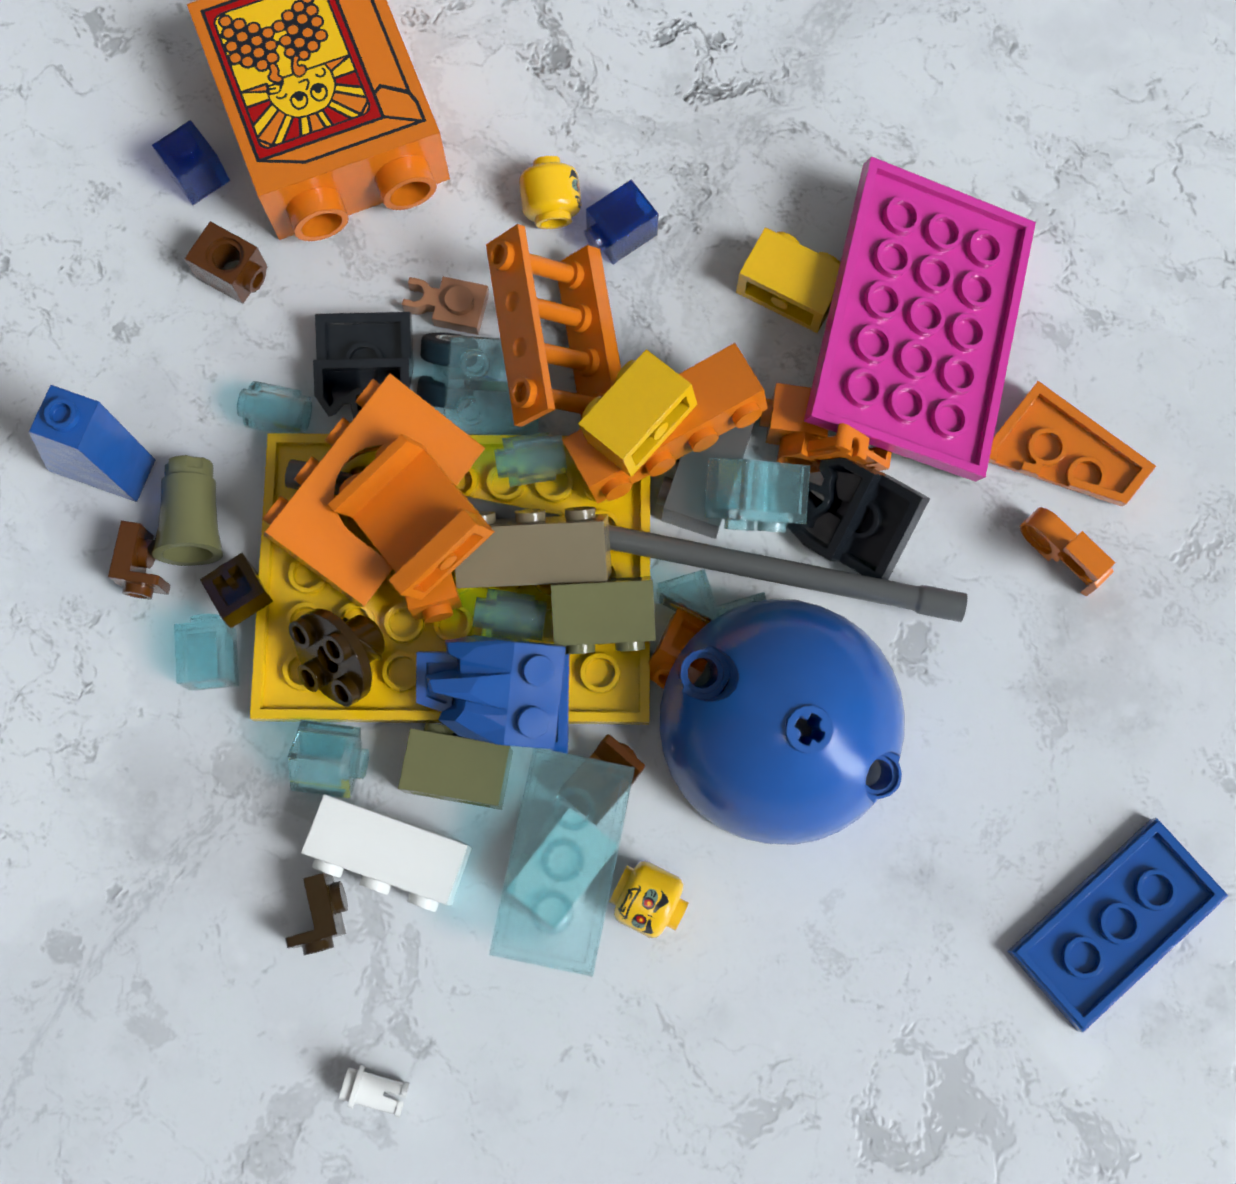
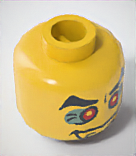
[519,156,582,229]
[609,861,689,938]

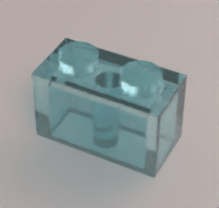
[705,458,810,533]

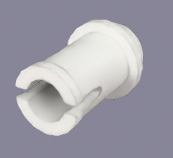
[339,1065,410,1117]

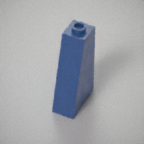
[29,385,156,502]

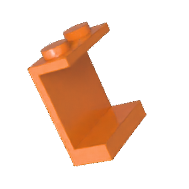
[328,434,495,600]

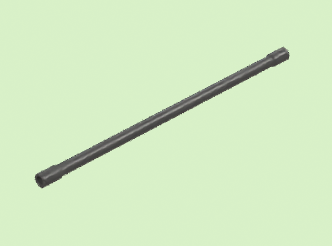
[285,459,968,622]

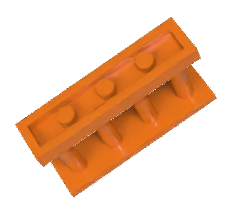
[486,224,621,427]

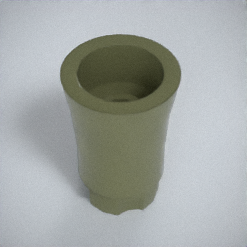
[152,455,223,566]

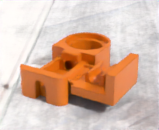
[776,423,892,474]
[1020,507,1116,596]

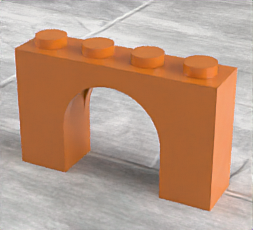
[262,374,485,607]

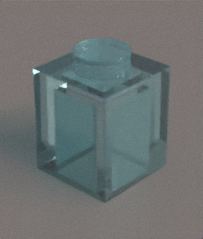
[174,614,239,691]
[287,720,369,799]

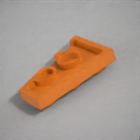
[989,381,1156,507]

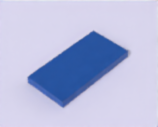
[1007,818,1228,1032]

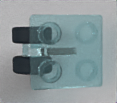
[417,332,539,435]

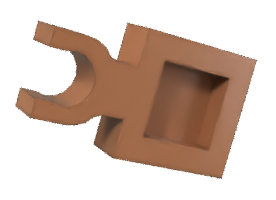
[402,276,489,335]

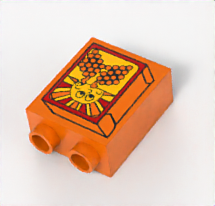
[187,0,450,241]

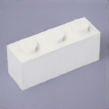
[301,794,472,912]

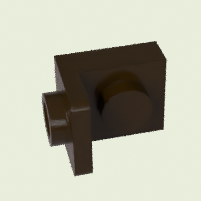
[200,553,273,629]

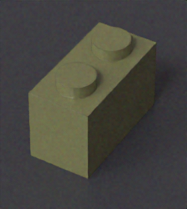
[551,576,656,654]
[398,723,513,810]

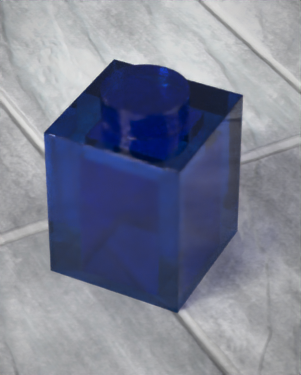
[152,120,230,205]
[584,179,659,264]

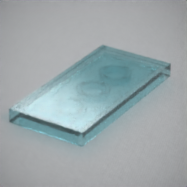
[489,748,635,977]

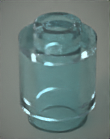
[237,381,312,433]
[494,432,567,487]
[473,589,547,642]

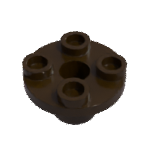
[289,609,385,707]

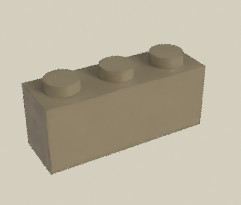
[455,506,612,588]

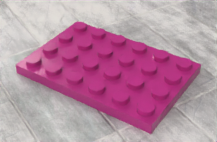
[804,156,1036,482]

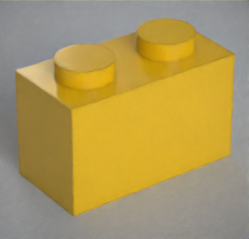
[735,227,840,333]
[578,349,697,477]

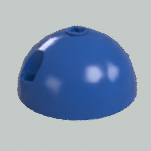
[659,599,905,845]

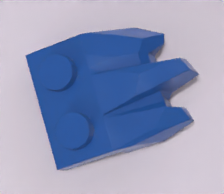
[425,635,566,749]

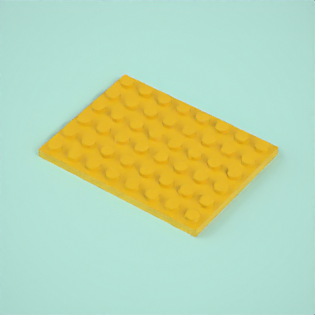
[250,433,650,725]

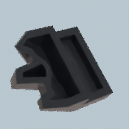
[313,312,413,419]
[786,458,930,580]

